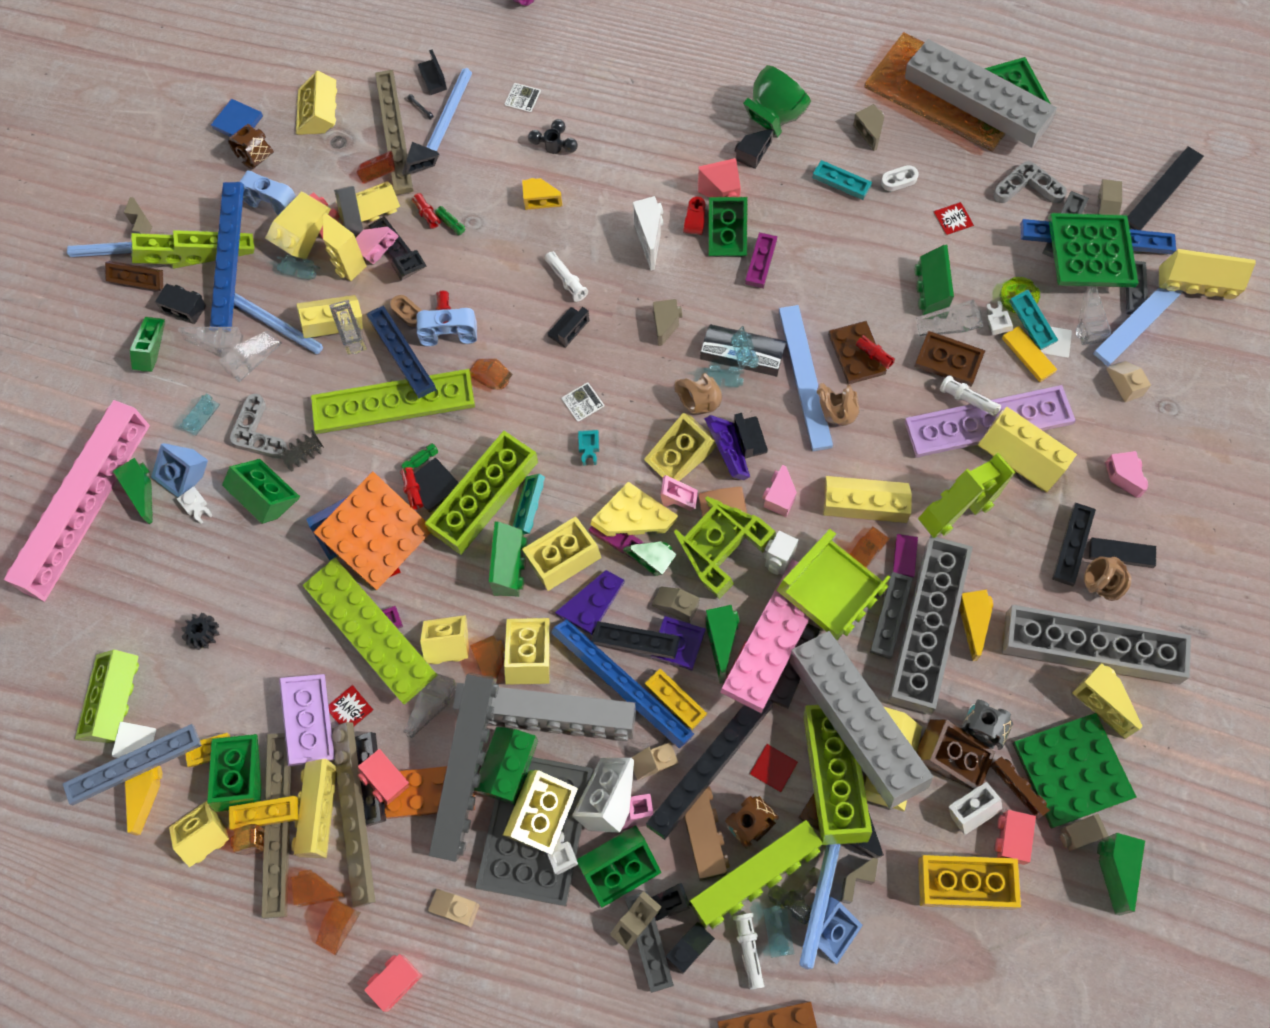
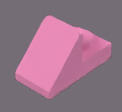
[661,475,698,511]

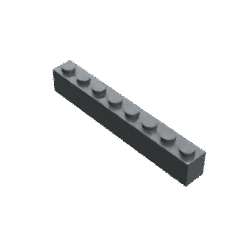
[429,673,499,862]

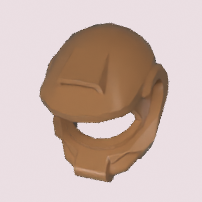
[675,373,722,414]
[817,383,860,426]
[1084,557,1132,601]

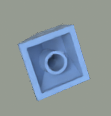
[151,443,208,497]
[807,896,863,964]

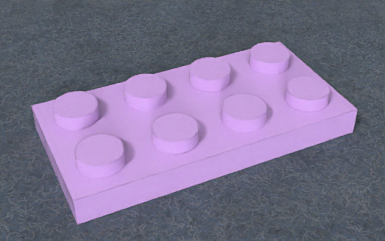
[279,674,335,766]

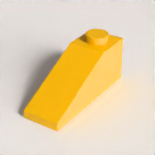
[959,589,993,661]
[125,766,163,836]

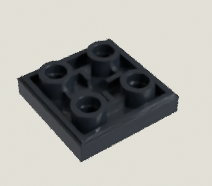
[414,457,459,513]

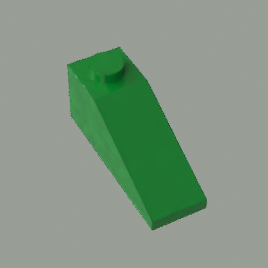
[130,317,165,372]
[113,458,153,524]

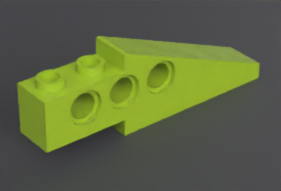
[131,230,254,269]

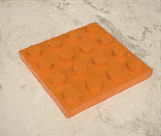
[313,471,430,590]

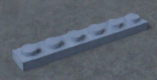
[63,724,202,806]

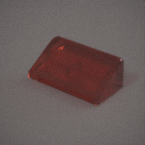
[356,151,395,183]

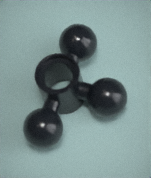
[528,119,578,154]

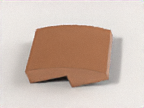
[699,487,747,517]

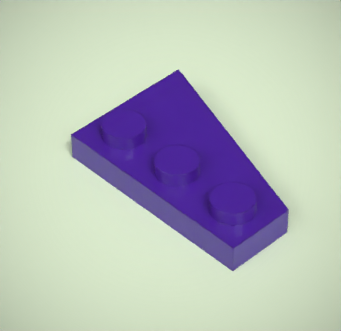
[704,415,750,480]
[555,570,625,635]

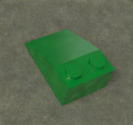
[709,197,748,256]
[705,604,740,684]
[207,734,262,812]
[1097,833,1145,916]

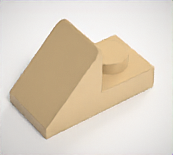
[631,742,679,780]

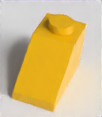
[522,178,563,210]

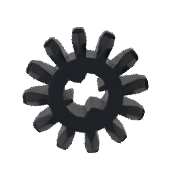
[181,613,220,650]

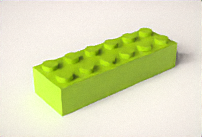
[425,430,538,555]
[803,705,872,845]
[690,820,823,929]

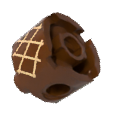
[228,124,274,169]
[725,796,779,849]

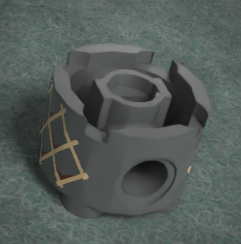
[960,699,1013,750]

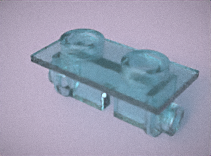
[277,255,320,280]
[731,326,759,370]
[704,365,744,388]
[180,393,220,436]
[763,906,795,958]

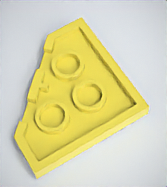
[590,482,678,536]

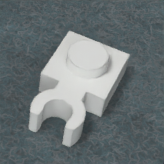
[987,301,1013,335]
[177,486,212,524]
[547,831,578,875]

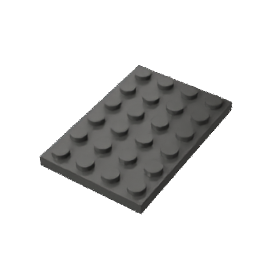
[475,757,594,907]

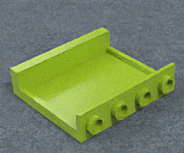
[776,529,890,641]

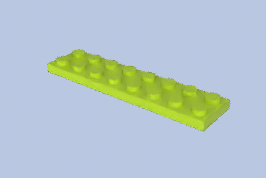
[311,369,475,434]
[303,558,438,705]

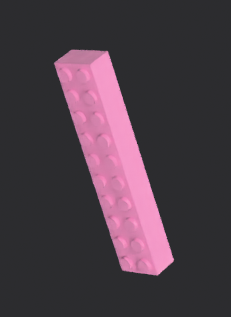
[4,400,150,602]

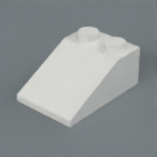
[633,196,663,270]
[572,758,634,832]

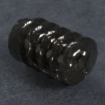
[278,430,324,472]

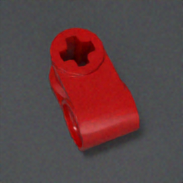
[683,196,706,235]

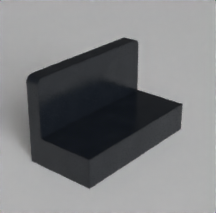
[418,49,447,95]
[548,306,590,348]
[733,413,768,459]

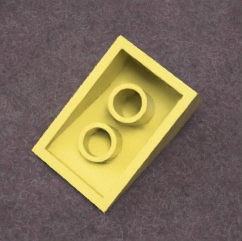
[265,191,331,260]
[644,413,717,481]
[504,618,550,685]
[1072,663,1143,739]

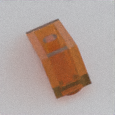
[470,358,513,390]
[470,635,505,678]
[231,824,264,855]
[291,870,345,907]
[316,899,361,955]

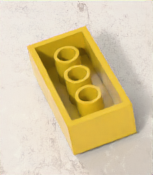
[918,855,1021,910]

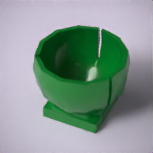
[743,65,811,137]

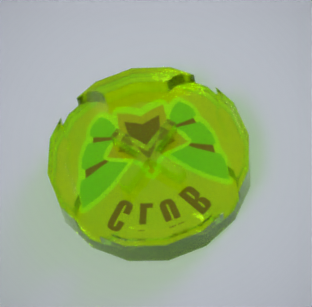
[1000,277,1040,313]

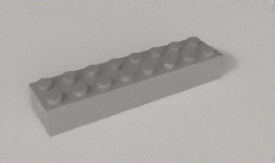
[905,39,1057,148]
[888,535,973,715]
[1002,605,1191,684]
[790,631,933,809]
[453,682,636,741]

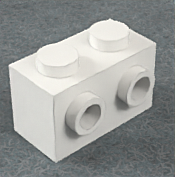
[763,531,798,575]
[949,782,1003,835]

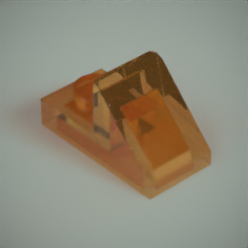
[849,526,890,568]

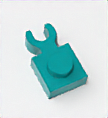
[578,430,599,466]

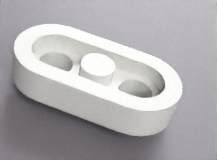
[881,165,919,191]

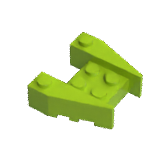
[918,453,1015,538]
[674,496,776,600]

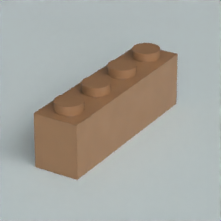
[684,786,730,881]

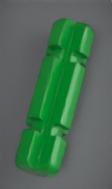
[435,206,465,235]
[401,443,438,473]

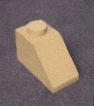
[1106,361,1151,402]
[428,889,480,927]

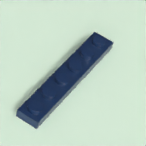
[366,305,436,399]

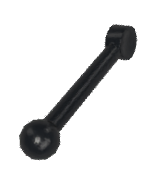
[407,94,434,119]

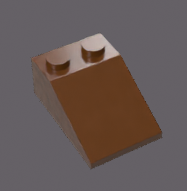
[916,719,995,790]

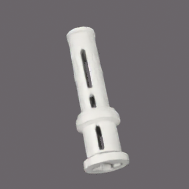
[544,251,588,302]
[940,376,1001,417]
[733,913,765,990]

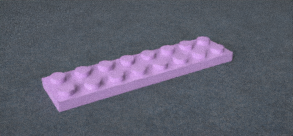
[904,385,1076,458]

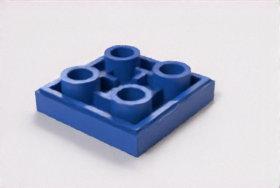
[211,99,263,137]

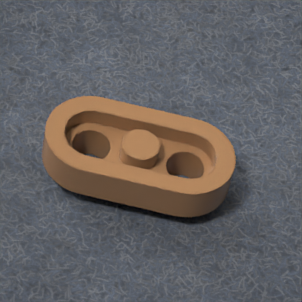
[390,295,422,327]

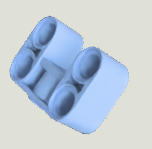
[240,170,296,215]
[417,308,477,346]

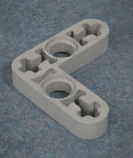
[993,161,1067,204]
[230,394,288,459]

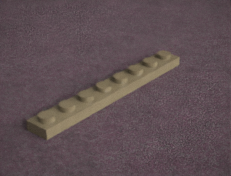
[375,70,414,195]
[331,722,375,908]
[262,733,291,919]

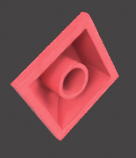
[698,158,741,197]

